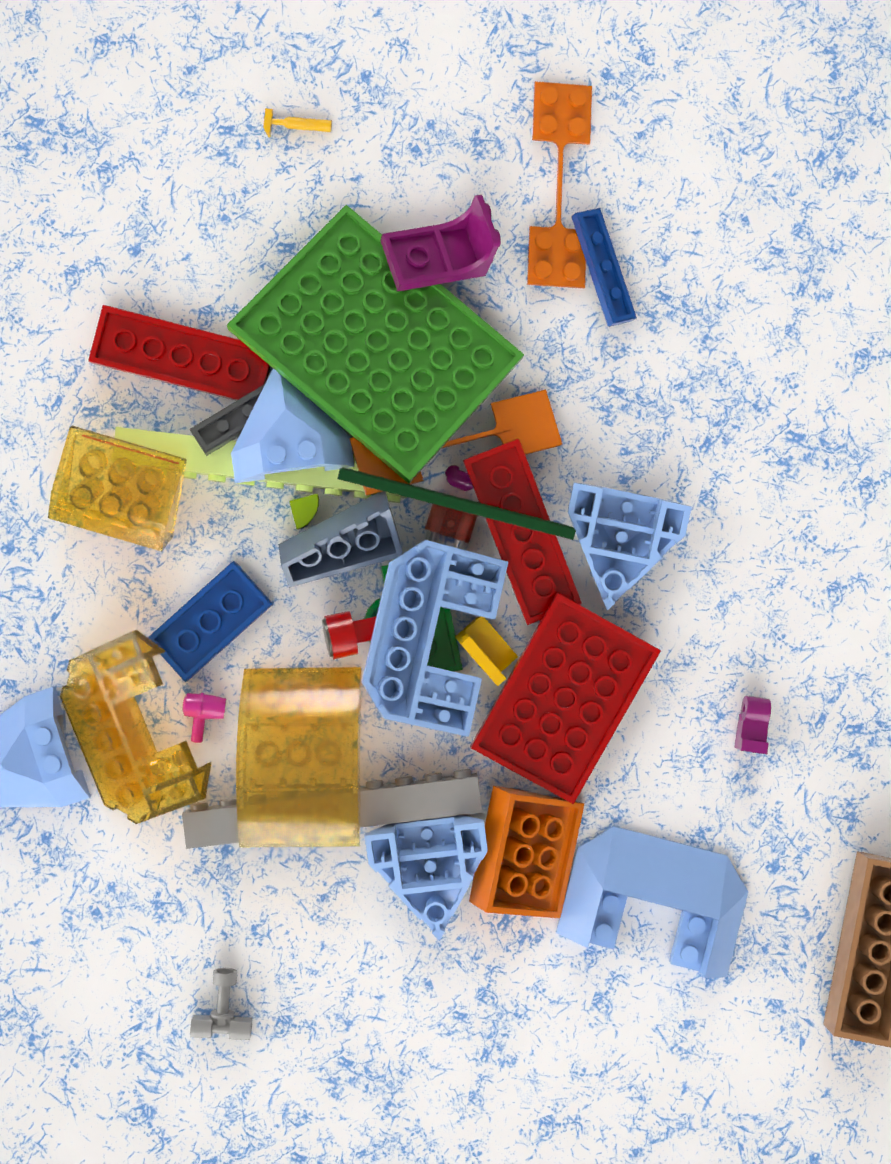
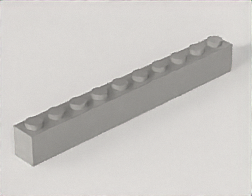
[182,769,482,849]

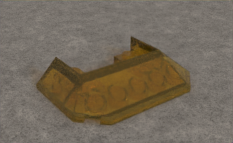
[60,630,211,824]

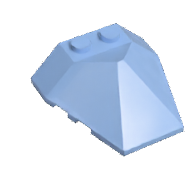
[0,686,91,807]

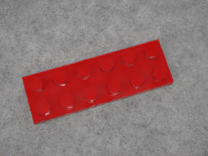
[88,305,271,401]
[463,438,582,625]

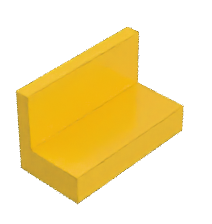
[455,616,518,686]

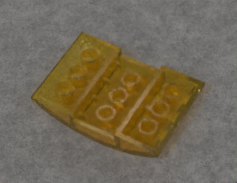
[236,667,362,848]

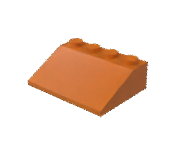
[469,786,584,919]

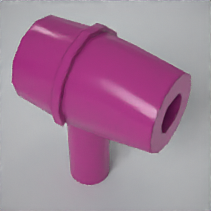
[182,692,226,743]

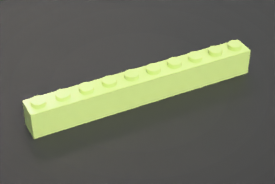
[111,427,407,503]

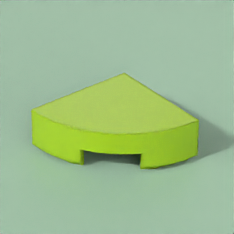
[289,493,319,530]

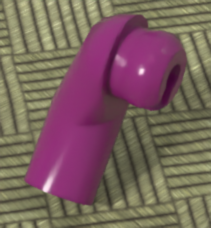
[445,465,473,491]

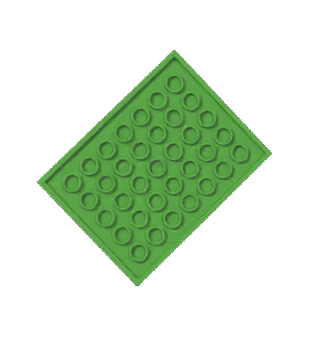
[227,205,524,484]

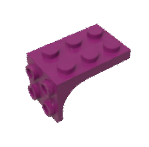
[380,194,501,291]

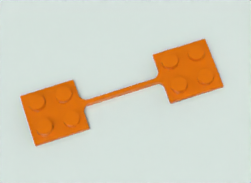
[527,81,592,289]
[350,389,563,496]

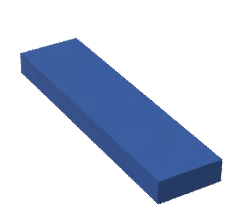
[571,208,637,327]

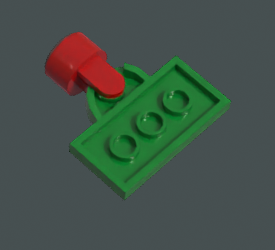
[322,565,463,672]

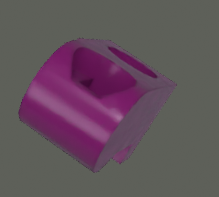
[734,696,771,755]

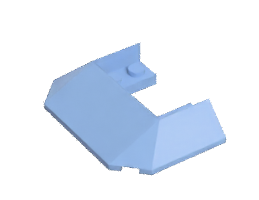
[362,540,508,737]
[556,826,748,978]

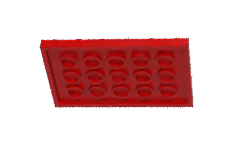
[470,592,661,804]

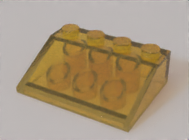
[48,425,187,552]

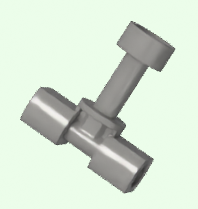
[190,968,252,1040]

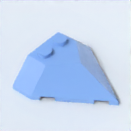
[231,369,354,483]
[567,482,692,610]
[364,815,488,941]

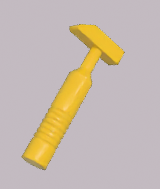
[263,108,332,138]

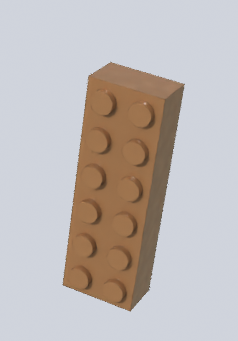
[823,851,891,1048]

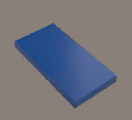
[146,561,274,682]

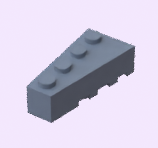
[278,491,403,588]

